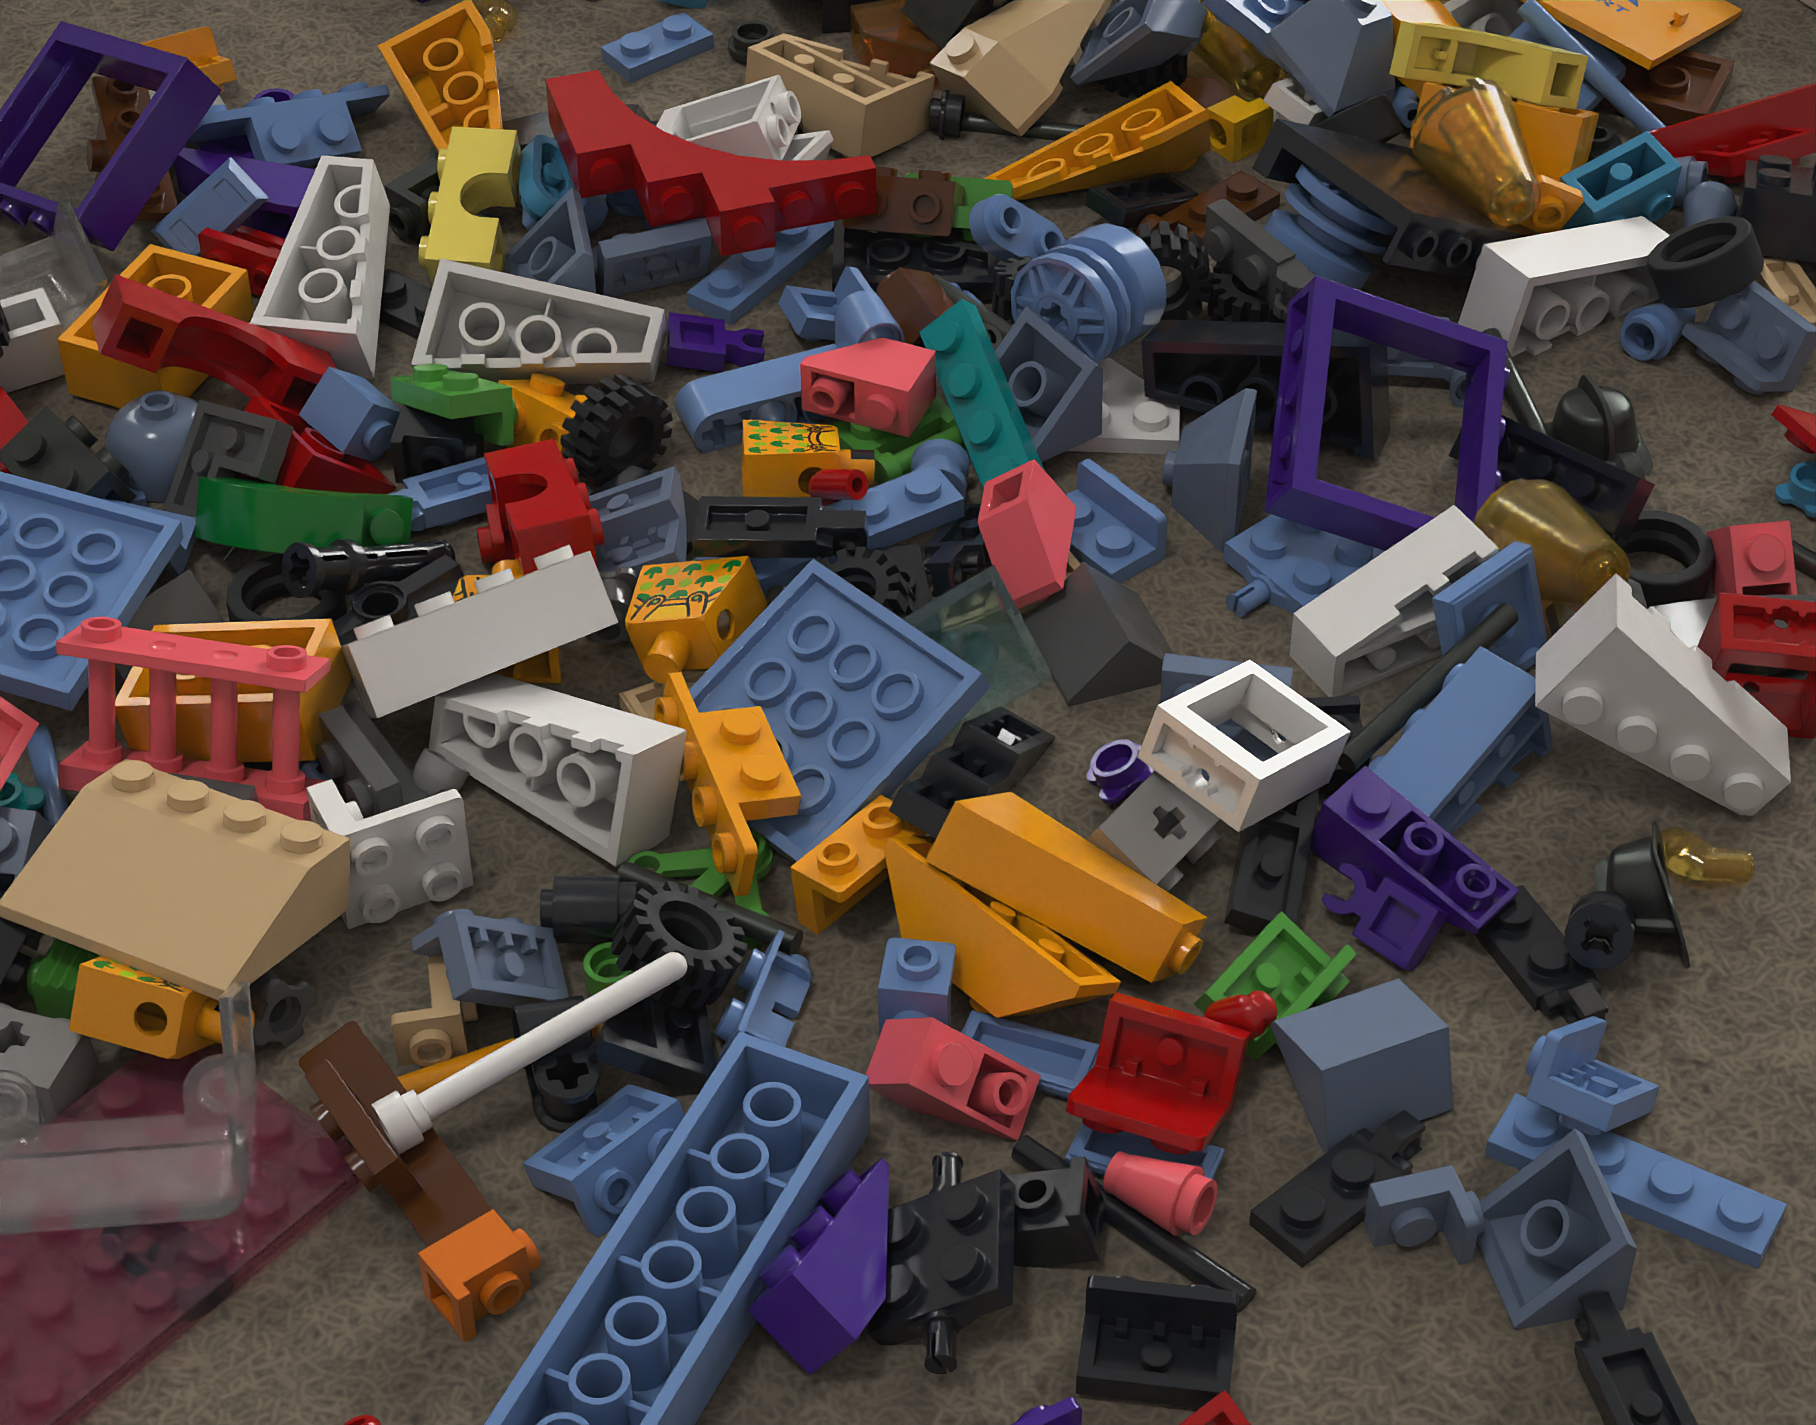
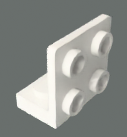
[306,779,474,929]

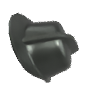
[1545,374,1653,476]
[1595,822,1690,969]

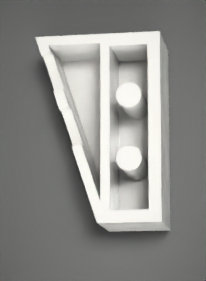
[1290,505,1499,697]

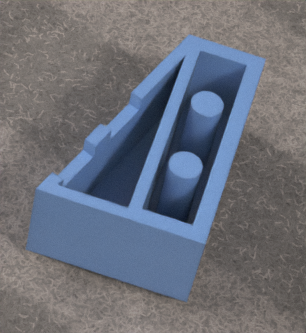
[1368,646,1553,835]

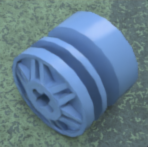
[1263,162,1398,290]
[1011,223,1166,364]

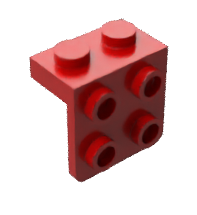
[1066,992,1251,1155]

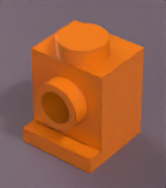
[418,1209,541,1342]

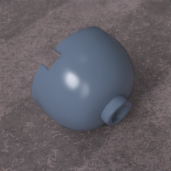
[104,390,199,503]

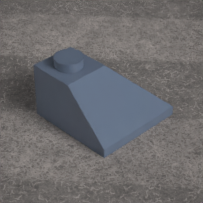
[1071,0,1207,85]
[1264,0,1395,118]
[1162,388,1257,553]

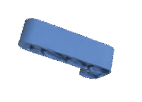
[674,290,905,453]

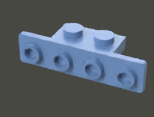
[186,82,390,167]

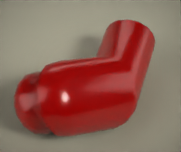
[809,469,868,506]
[1203,990,1278,1040]

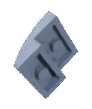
[589,466,687,574]

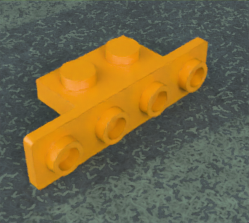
[654,672,801,897]

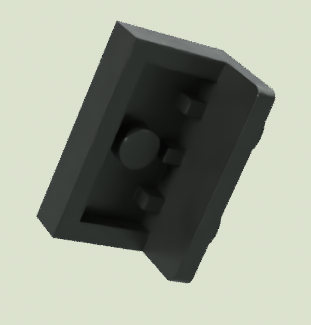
[0,406,137,503]

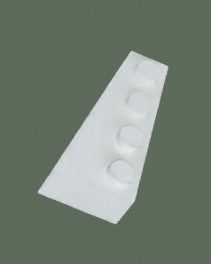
[250,155,390,379]
[1458,216,1670,357]
[411,258,667,384]
[341,545,619,718]
[1535,573,1791,816]
[429,673,687,867]

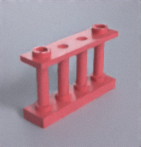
[56,617,330,821]

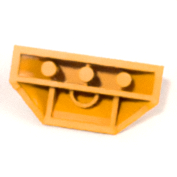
[884,836,1121,1019]

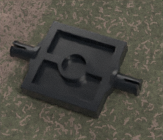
[868,1152,1015,1374]

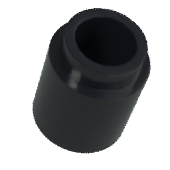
[540,875,638,944]

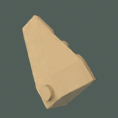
[929,0,1113,137]

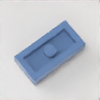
[601,13,714,83]

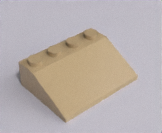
[0,759,350,1003]

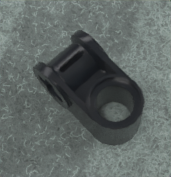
[511,995,599,1133]

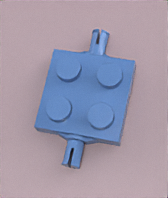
[1222,514,1385,618]

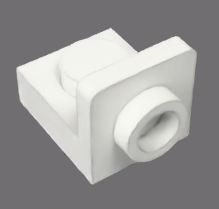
[1263,76,1328,126]

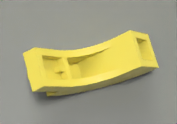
[1389,20,1589,109]

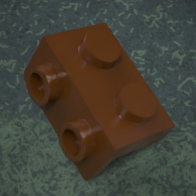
[842,166,965,237]

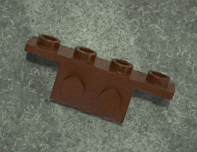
[87,76,178,221]
[299,1021,492,1247]

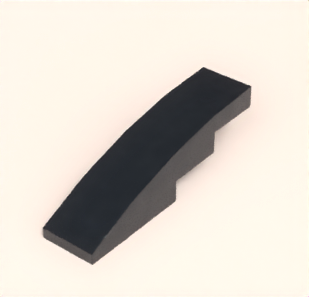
[889,706,1056,838]

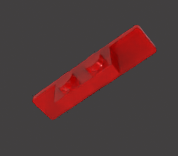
[1649,83,1816,183]

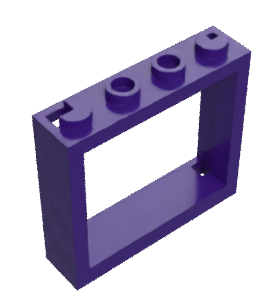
[0,21,222,251]
[1264,276,1510,551]

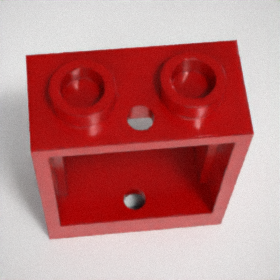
[1697,592,1816,739]

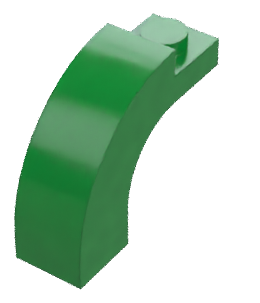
[195,476,413,553]

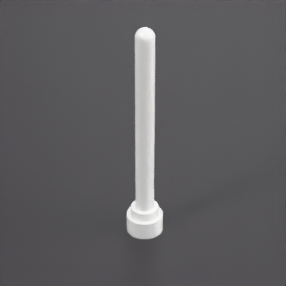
[371,952,687,1155]

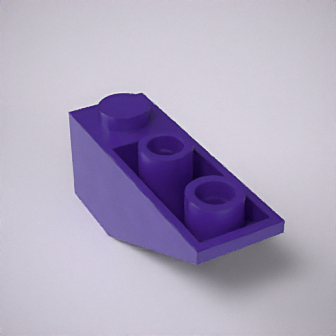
[174,147,316,239]
[1310,766,1520,934]
[747,1158,889,1375]

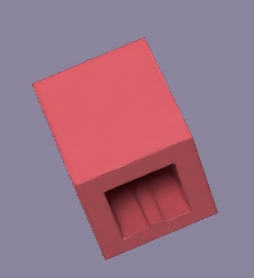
[800,337,936,438]
[977,459,1077,611]
[1706,520,1798,598]
[866,1017,1041,1141]

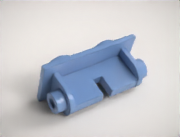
[714,930,813,1065]

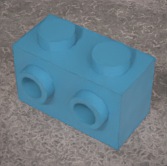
[1559,131,1682,230]

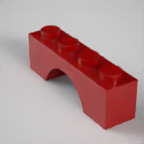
[92,274,337,413]

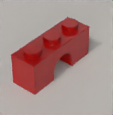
[484,439,604,576]

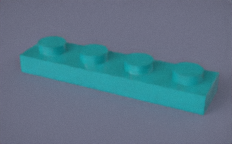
[920,299,1044,490]

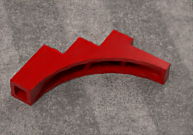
[545,70,876,257]

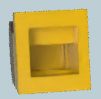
[1179,77,1274,163]

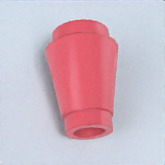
[1103,1151,1218,1236]

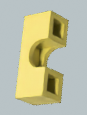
[419,126,521,287]

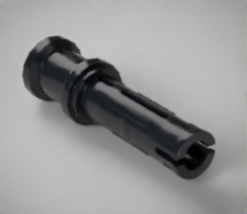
[282,539,456,598]

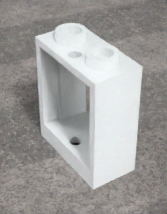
[656,75,801,160]
[1137,660,1351,832]

